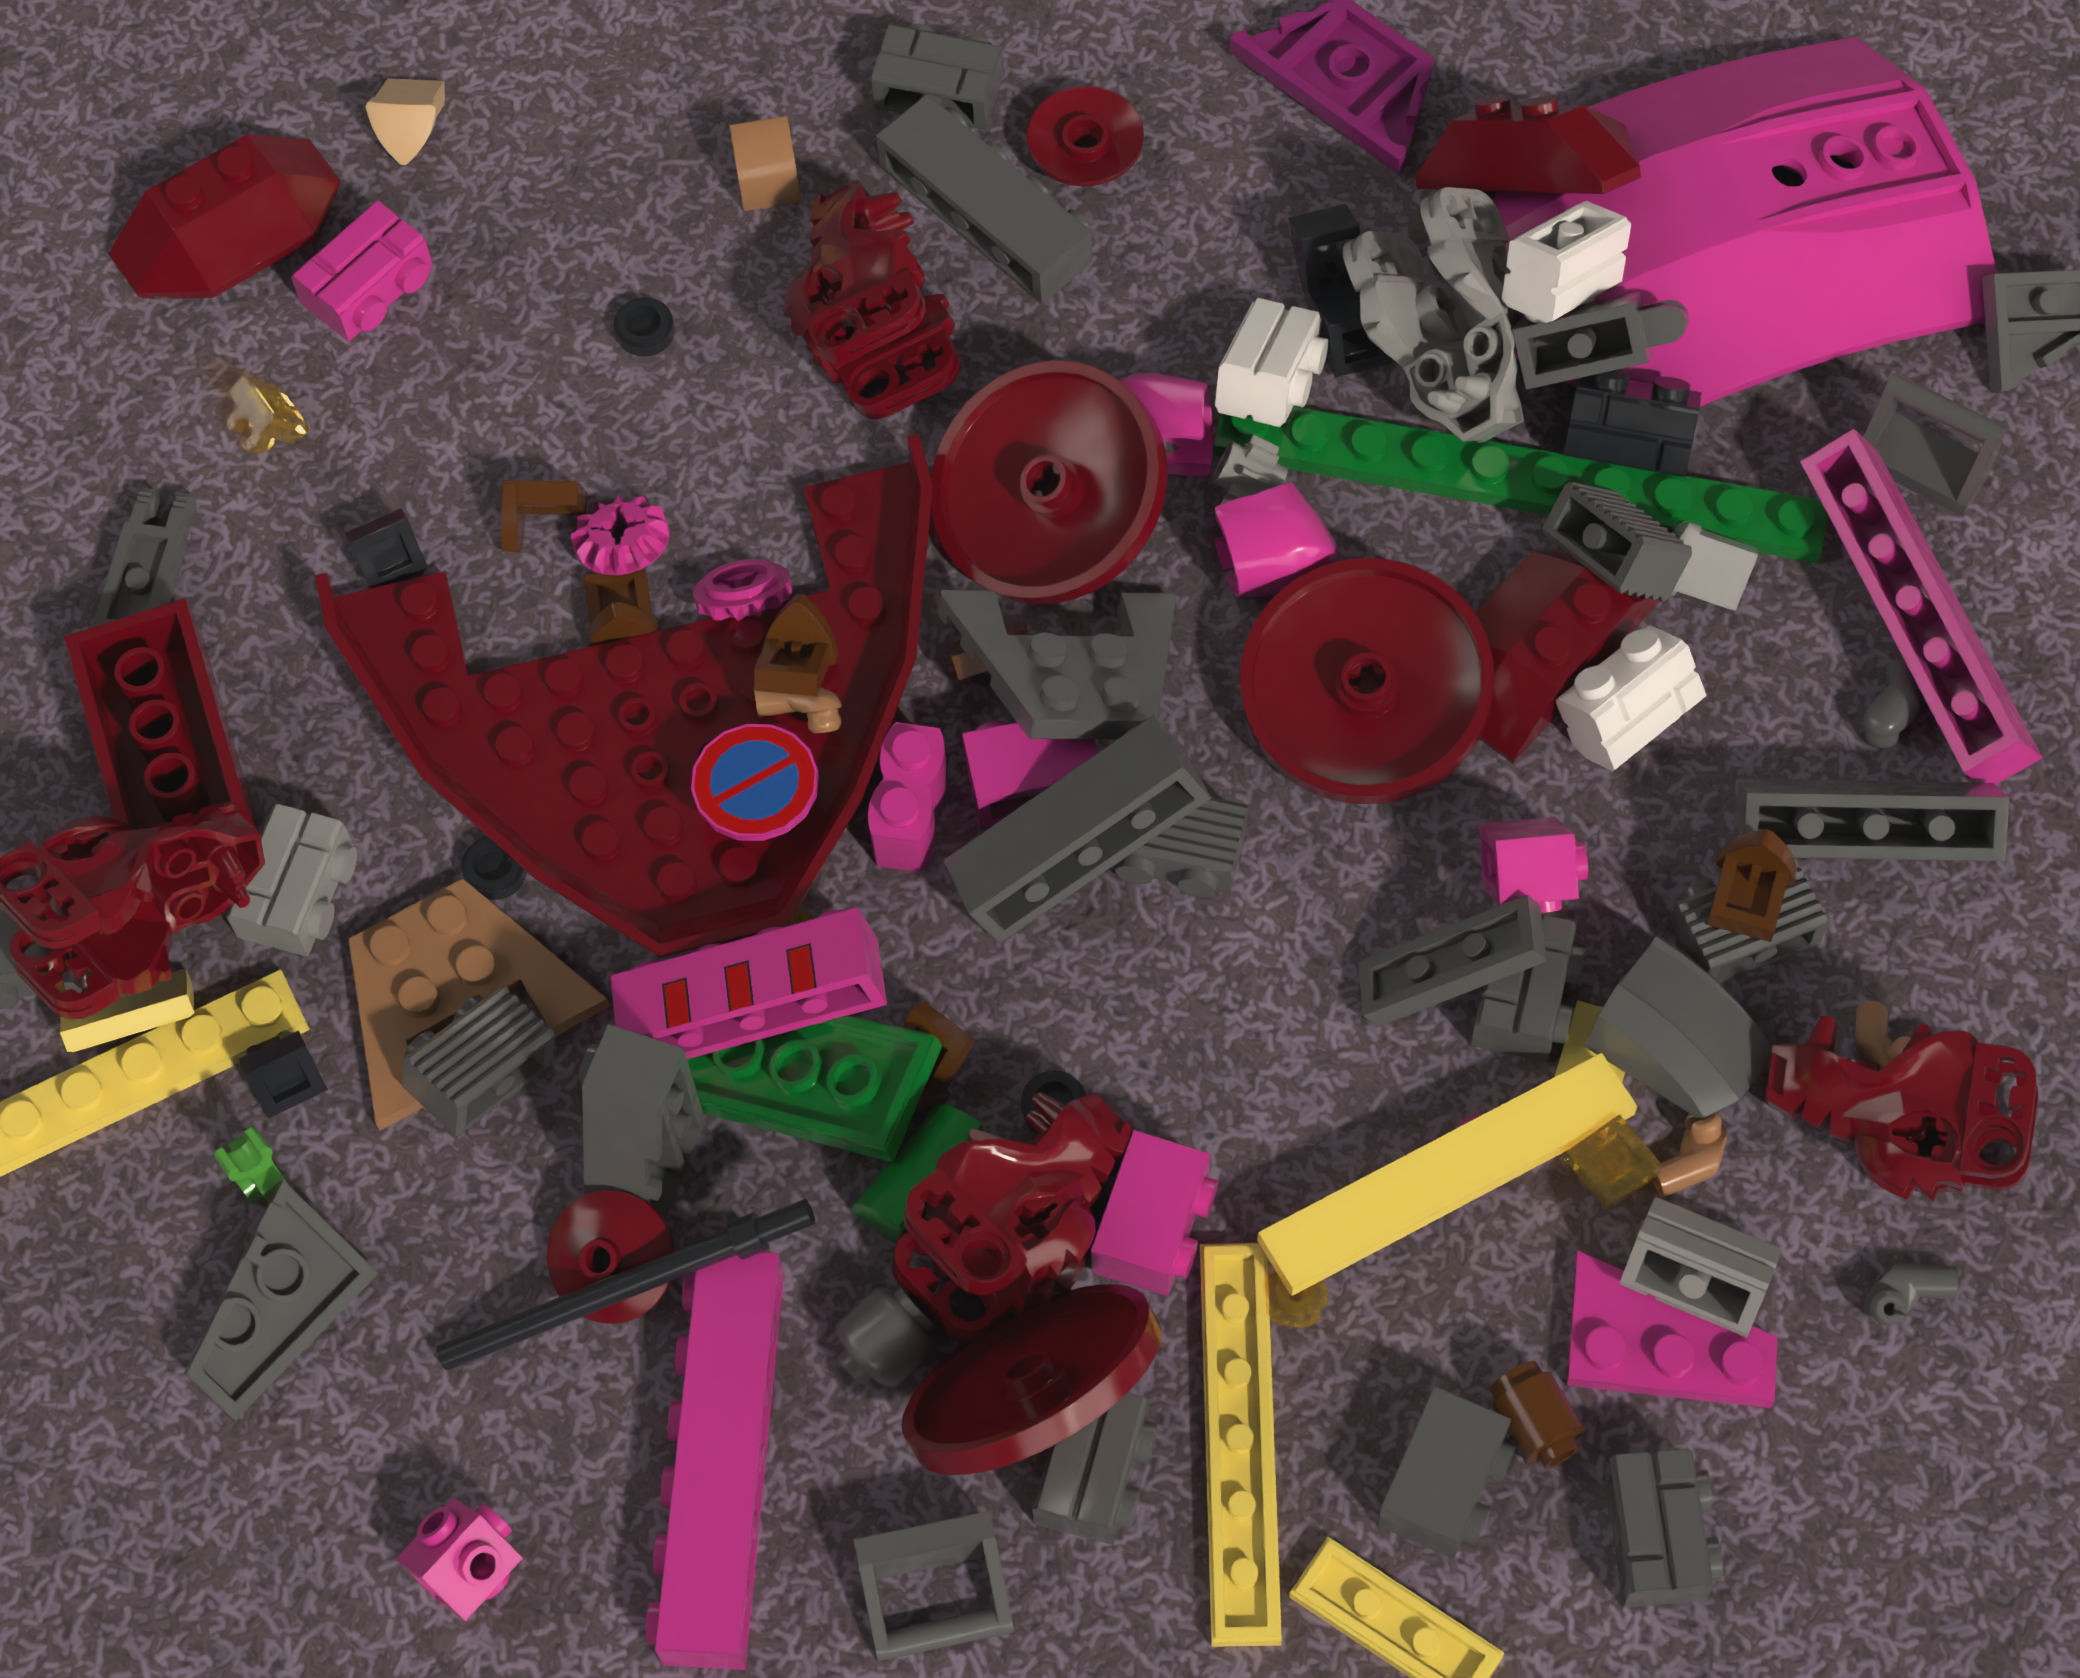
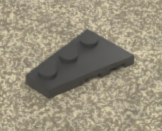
[183,1180,379,1421]

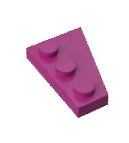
[1566,1250,1778,1408]

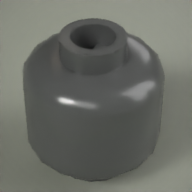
[836,1286,938,1388]

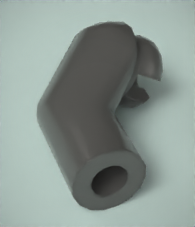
[1862,659,1920,749]
[1864,1263,1958,1326]

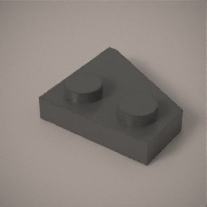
[1982,270,2080,393]

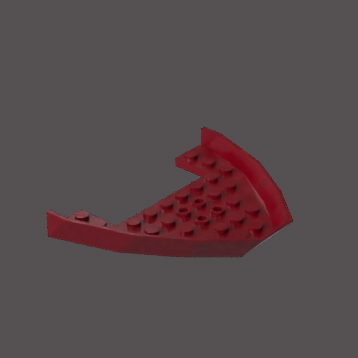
[315,434,933,957]

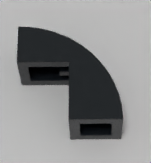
[1289,203,1392,378]

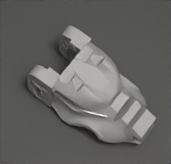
[1343,187,1524,443]

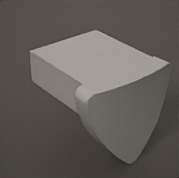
[1671,521,1759,611]

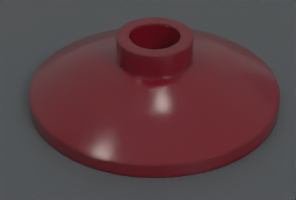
[1027,86,1144,187]
[547,1189,675,1324]

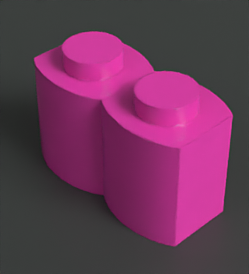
[868,722,948,872]

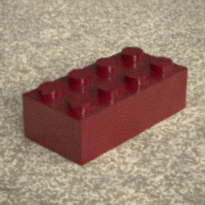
[64,598,261,835]

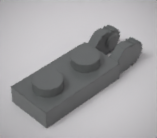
[91,487,197,628]

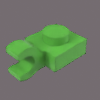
[214,1127,288,1205]

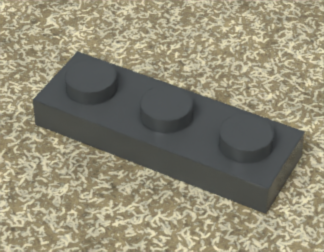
[1358,895,1547,1028]

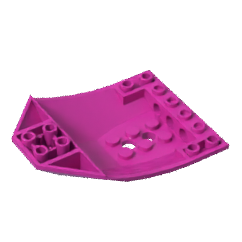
[1493,37,1997,407]

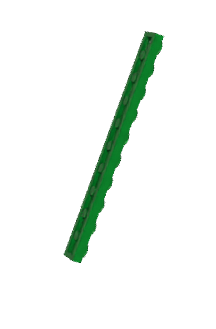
[1214,407,1828,563]

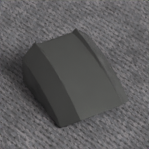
[1584,936,1773,1118]

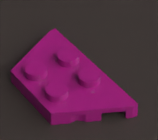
[1229,0,1434,173]

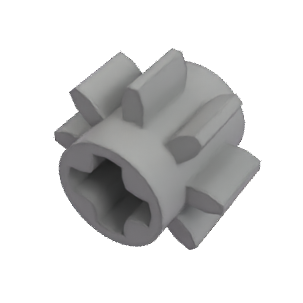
[1212,435,1288,504]

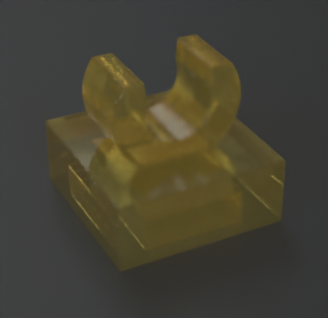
[226,375,311,454]
[1565,1114,1662,1211]

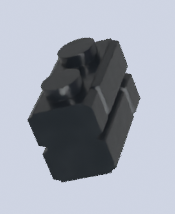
[1564,369,1702,477]

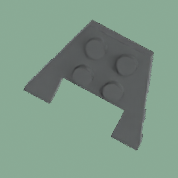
[936,590,1176,739]

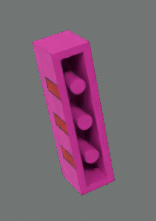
[610,907,887,1059]

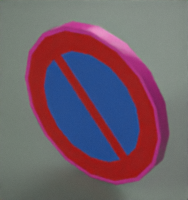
[691,724,819,841]

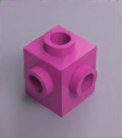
[395,1497,523,1622]

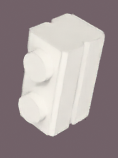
[1501,201,1631,323]
[1215,298,1328,427]
[1555,625,1707,771]

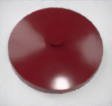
[931,360,1167,605]
[1240,558,1494,804]
[901,1284,1162,1475]

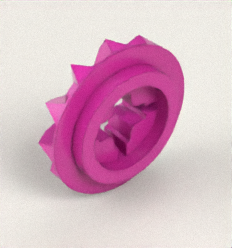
[570,494,670,575]
[693,559,792,621]

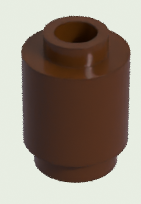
[1489,1361,1585,1469]

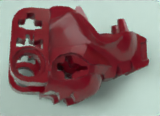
[784,179,961,419]
[0,801,265,1020]
[1766,1016,2039,1202]
[891,1092,1134,1342]

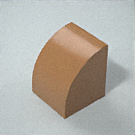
[729,116,801,211]

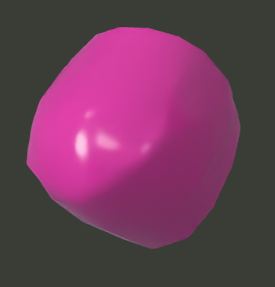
[1119,372,1213,477]
[1213,482,1339,599]

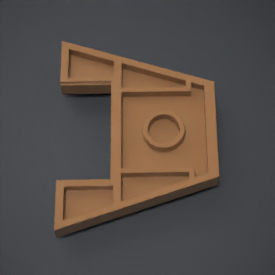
[349,878,610,1131]

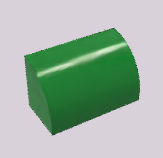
[852,1104,983,1244]

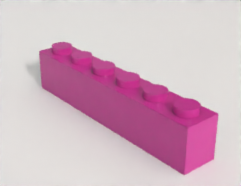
[1800,429,2043,785]
[646,1252,784,1670]

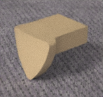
[366,78,445,165]

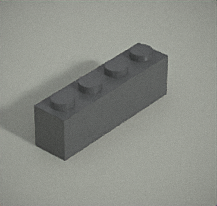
[876,94,1092,305]
[943,715,1211,943]
[1733,778,2009,861]

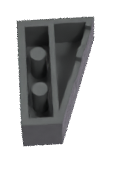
[579,1024,706,1220]

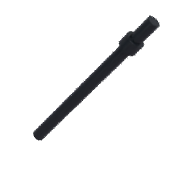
[437,1199,816,1371]

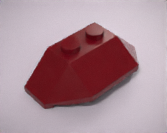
[1415,96,1641,194]
[108,134,341,299]
[1475,551,1660,764]

